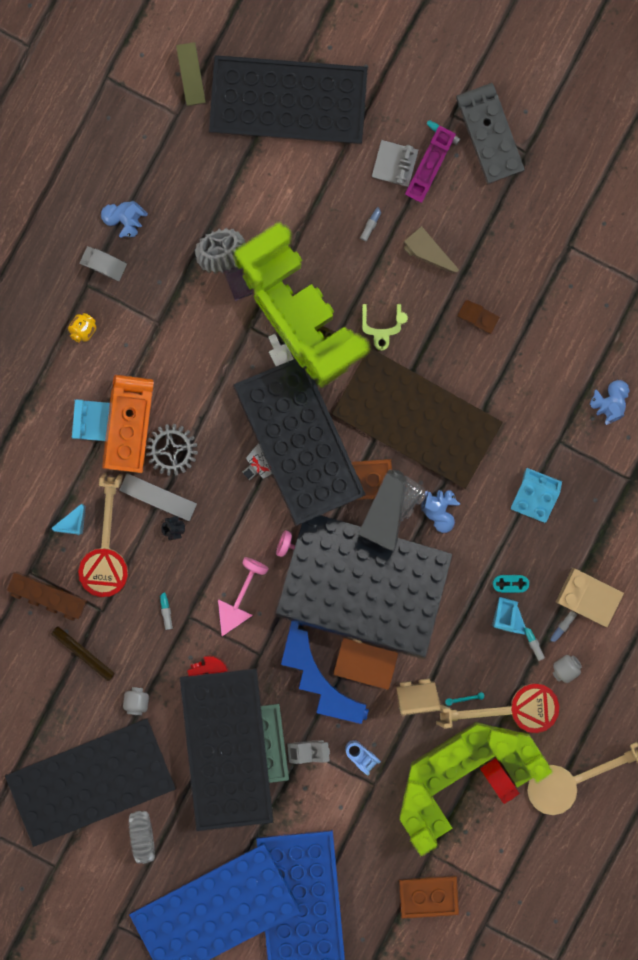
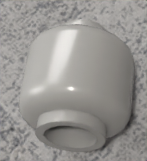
[553,655,582,683]
[123,687,149,716]

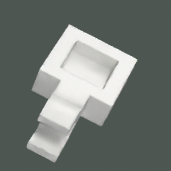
[268,334,293,366]

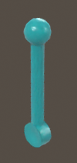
[445,692,485,706]

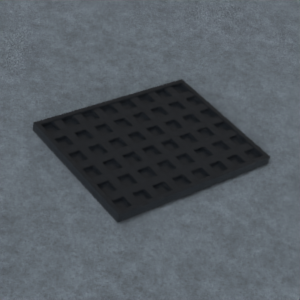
[275,515,452,660]

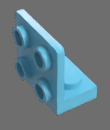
[72,399,110,441]
[511,468,562,523]

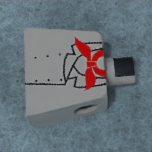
[242,444,272,481]

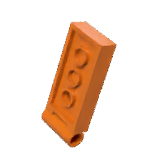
[102,374,154,473]

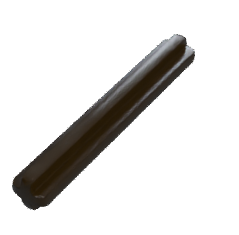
[51,626,115,681]

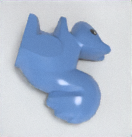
[101,200,148,238]
[590,380,630,425]
[421,490,460,533]

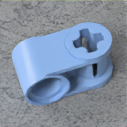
[345,740,381,776]

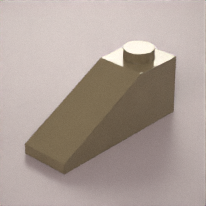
[403,226,459,274]

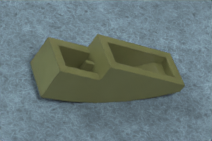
[176,42,206,106]

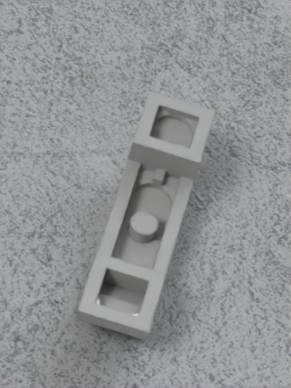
[119,473,197,521]

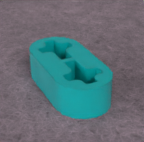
[492,575,529,593]

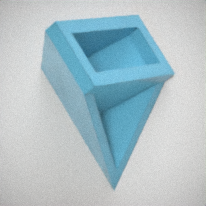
[52,504,86,534]
[492,597,526,635]

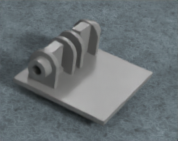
[372,140,418,187]

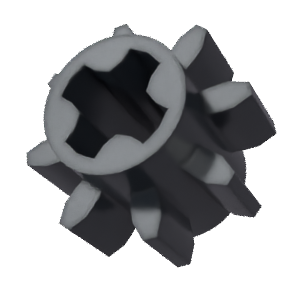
[161,516,185,540]

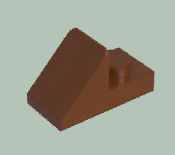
[457,300,500,334]

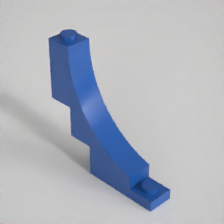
[281,621,369,724]

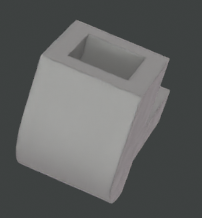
[79,246,127,281]
[287,740,330,764]

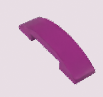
[405,125,456,203]

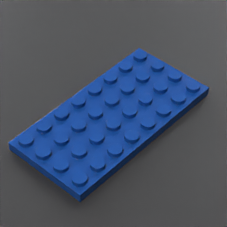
[256,830,345,960]
[129,843,300,960]

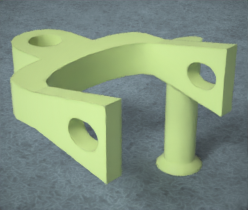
[362,304,408,350]

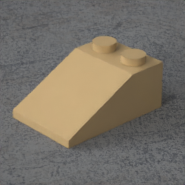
[556,568,624,627]
[396,679,441,715]

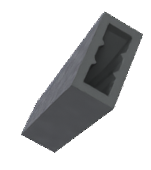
[358,469,407,551]

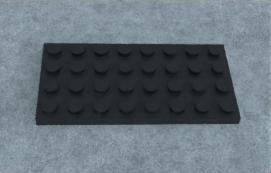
[209,55,368,144]
[233,359,366,526]
[180,668,274,831]
[5,718,176,847]

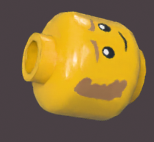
[68,313,97,343]

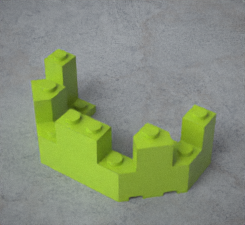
[234,222,369,388]
[400,722,553,856]

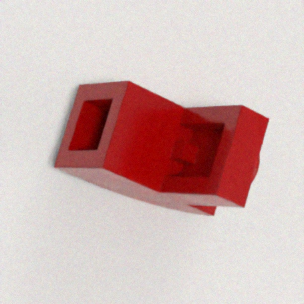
[187,655,229,676]
[480,758,520,804]

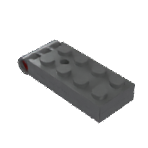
[456,83,525,185]

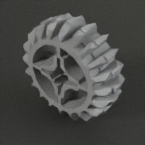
[195,228,246,274]
[146,424,198,476]
[129,811,155,864]

